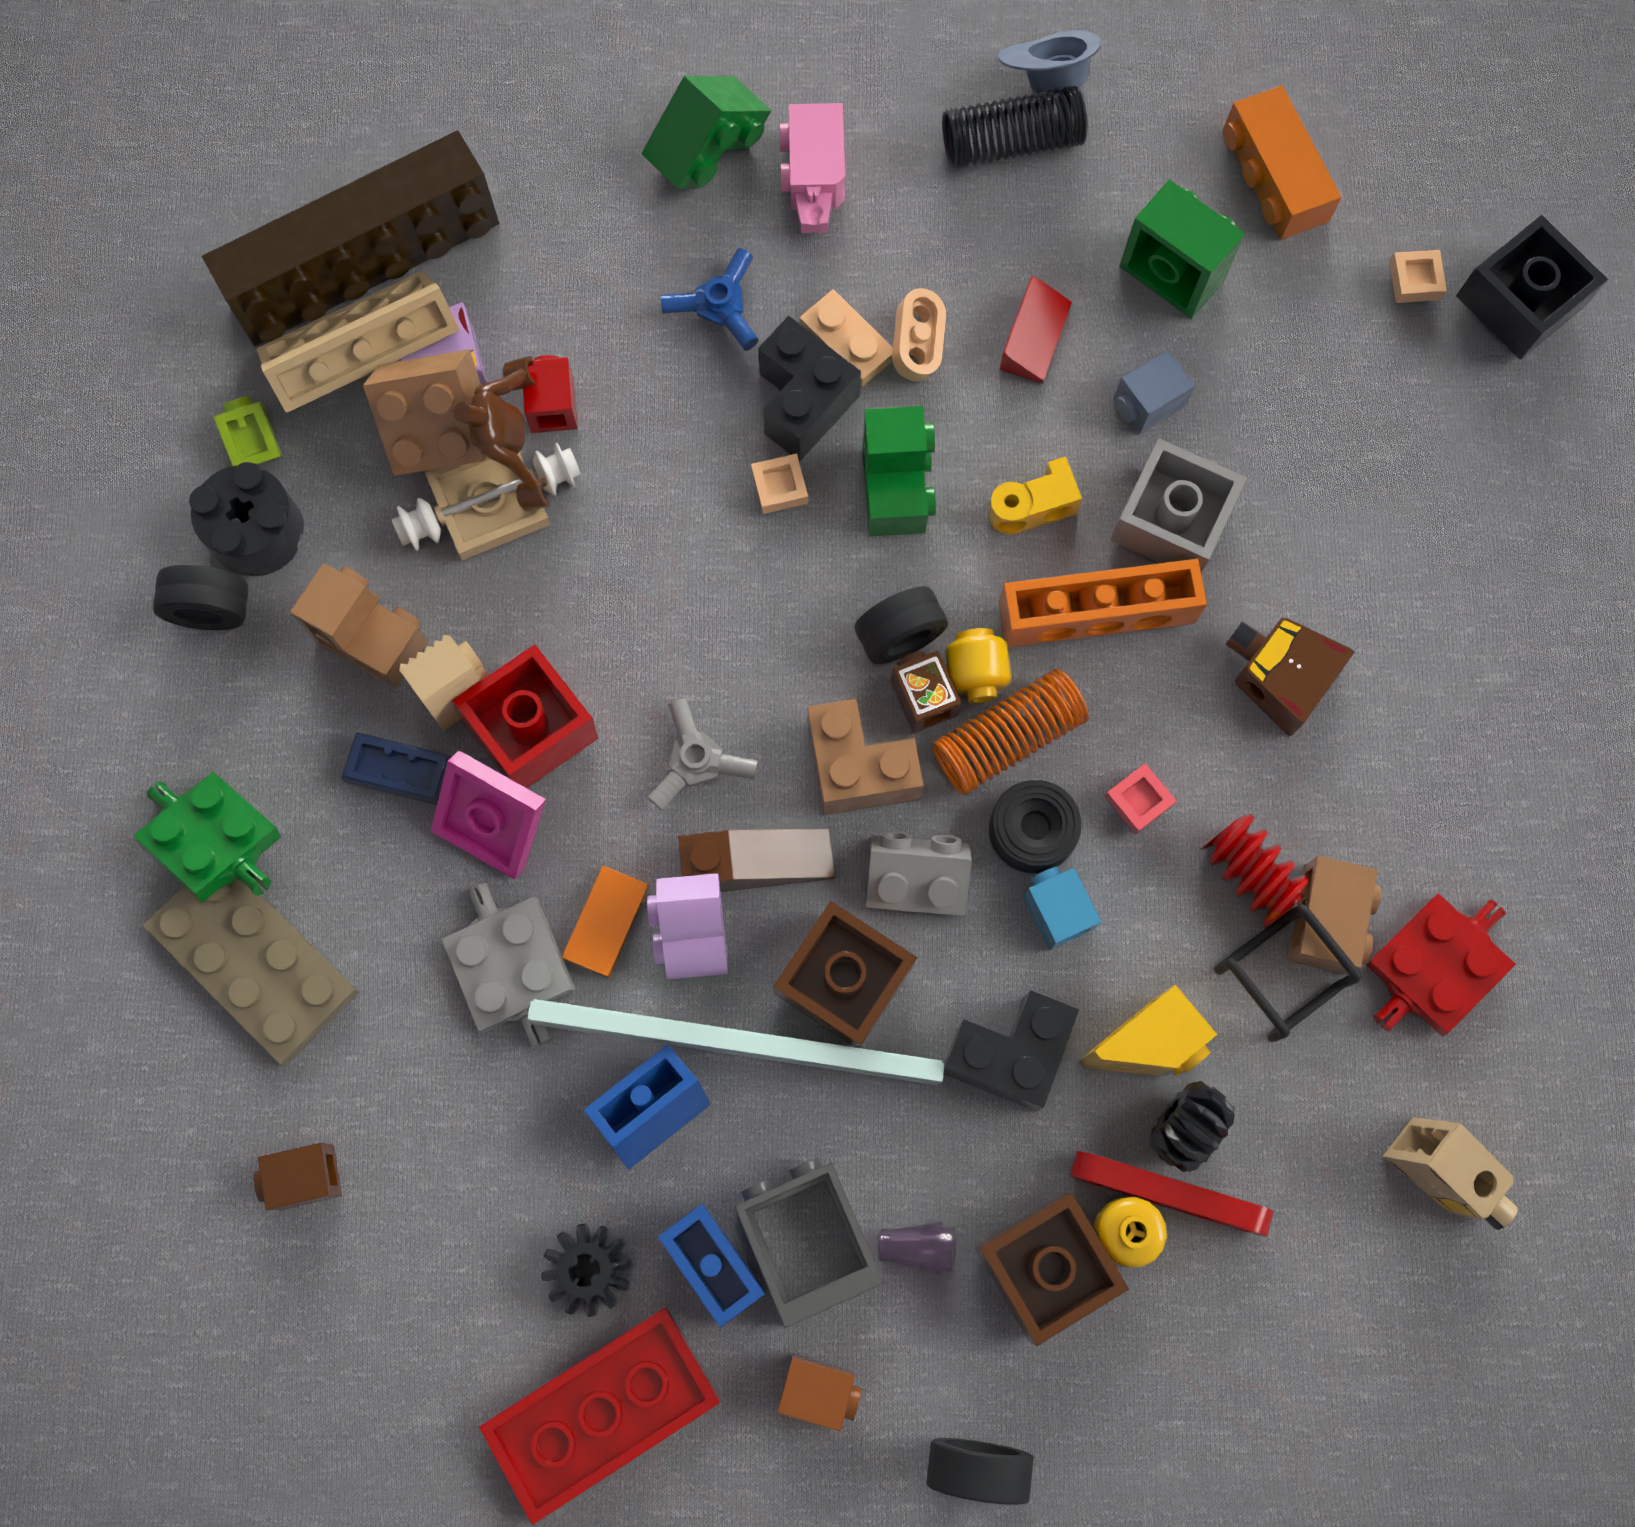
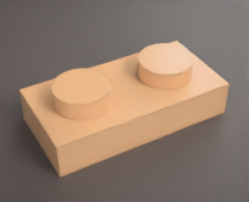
[799,289,893,387]

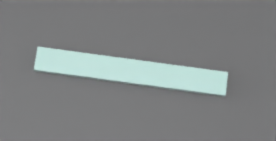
[527,999,945,1085]

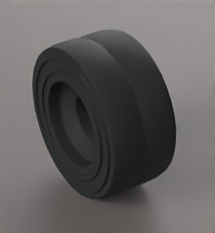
[153,565,248,630]
[854,586,948,664]
[989,780,1082,874]

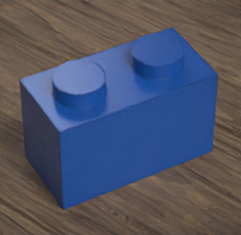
[584,1044,711,1170]
[658,1204,766,1328]

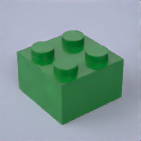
[1119,179,1245,319]

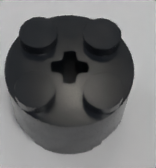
[189,462,304,576]

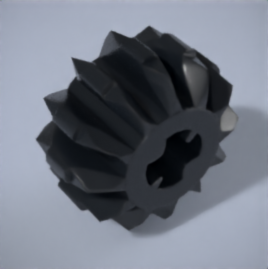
[1150,1081,1235,1172]
[541,1224,633,1317]

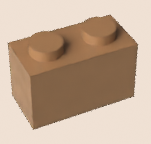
[1287,855,1381,975]

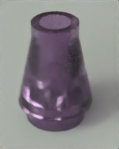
[879,1221,956,1276]

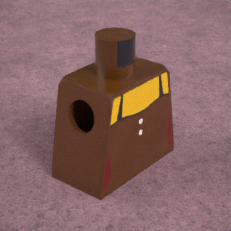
[1225,618,1355,736]

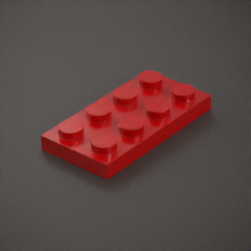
[479,1307,721,1525]

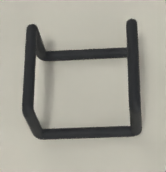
[1215,904,1362,1042]

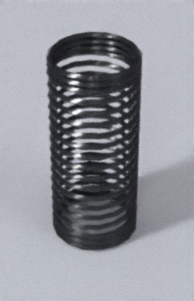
[942,85,1088,170]

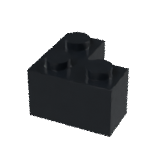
[758,315,861,462]
[944,990,1079,1111]

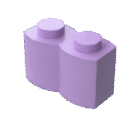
[647,873,728,980]

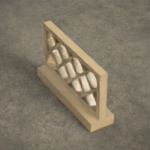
[256,270,460,413]

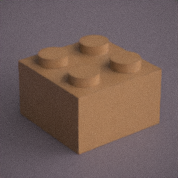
[363,349,487,476]

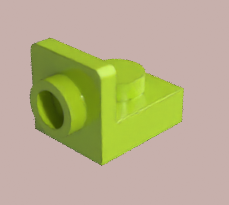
[213,396,283,466]

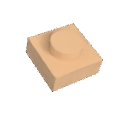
[1389,250,1447,303]
[751,454,808,514]

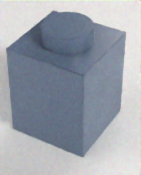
[1114,350,1195,434]

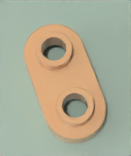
[892,288,946,382]

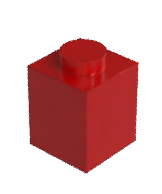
[523,355,578,434]

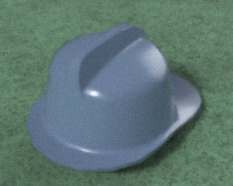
[998,30,1101,98]

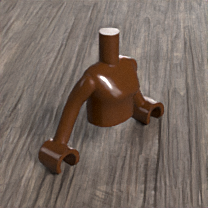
[453,356,550,511]

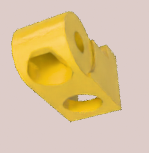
[988,456,1082,535]

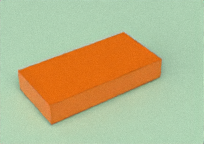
[562,866,650,979]

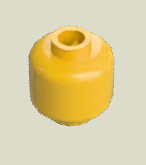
[945,628,1012,703]
[1093,1197,1167,1268]

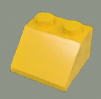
[1079,985,1217,1076]

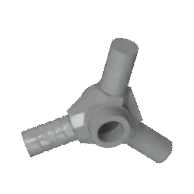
[647,699,758,811]

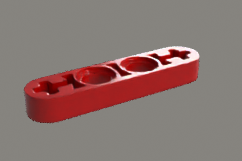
[1070,1151,1274,1237]

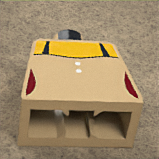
[1383,1117,1518,1230]

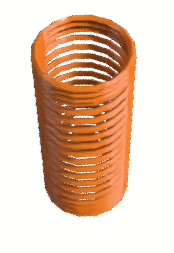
[932,668,1089,795]

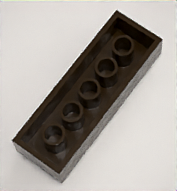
[202,130,499,346]

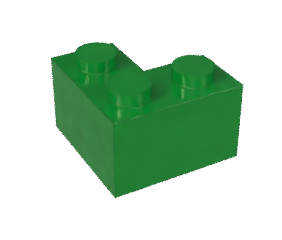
[641,76,772,189]
[862,405,936,537]

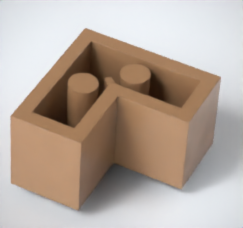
[290,563,428,689]
[807,698,924,815]

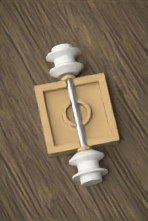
[392,443,581,561]

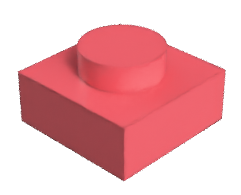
[1104,763,1177,835]

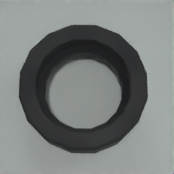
[926,1438,1034,1505]

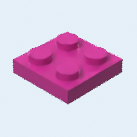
[431,751,546,879]

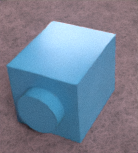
[1023,867,1102,951]

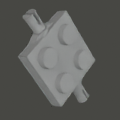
[442,883,576,1048]

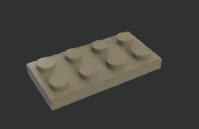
[142,879,360,1066]

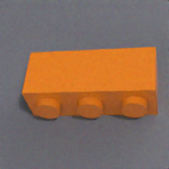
[1223,85,1342,240]

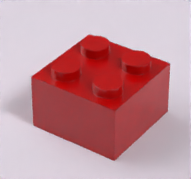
[452,644,598,788]

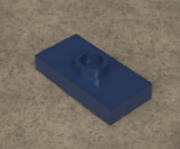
[341,732,452,805]

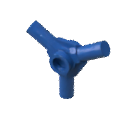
[661,248,759,351]

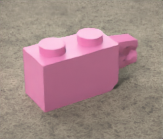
[780,103,845,234]

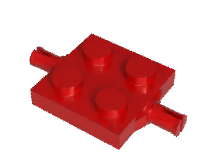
[1366,893,1516,1037]

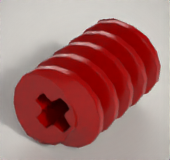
[1200,814,1309,928]

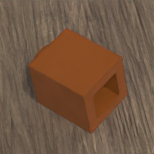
[777,1354,862,1432]

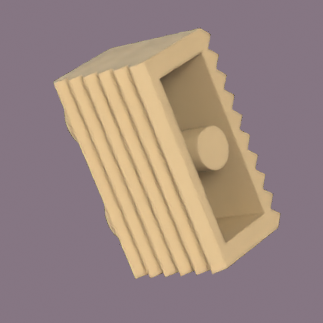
[399,635,488,731]

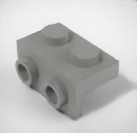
[866,831,972,916]

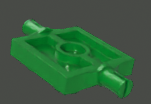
[133,771,281,903]

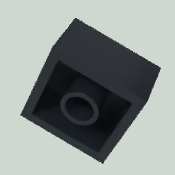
[1456,214,1609,360]

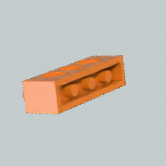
[998,559,1207,648]

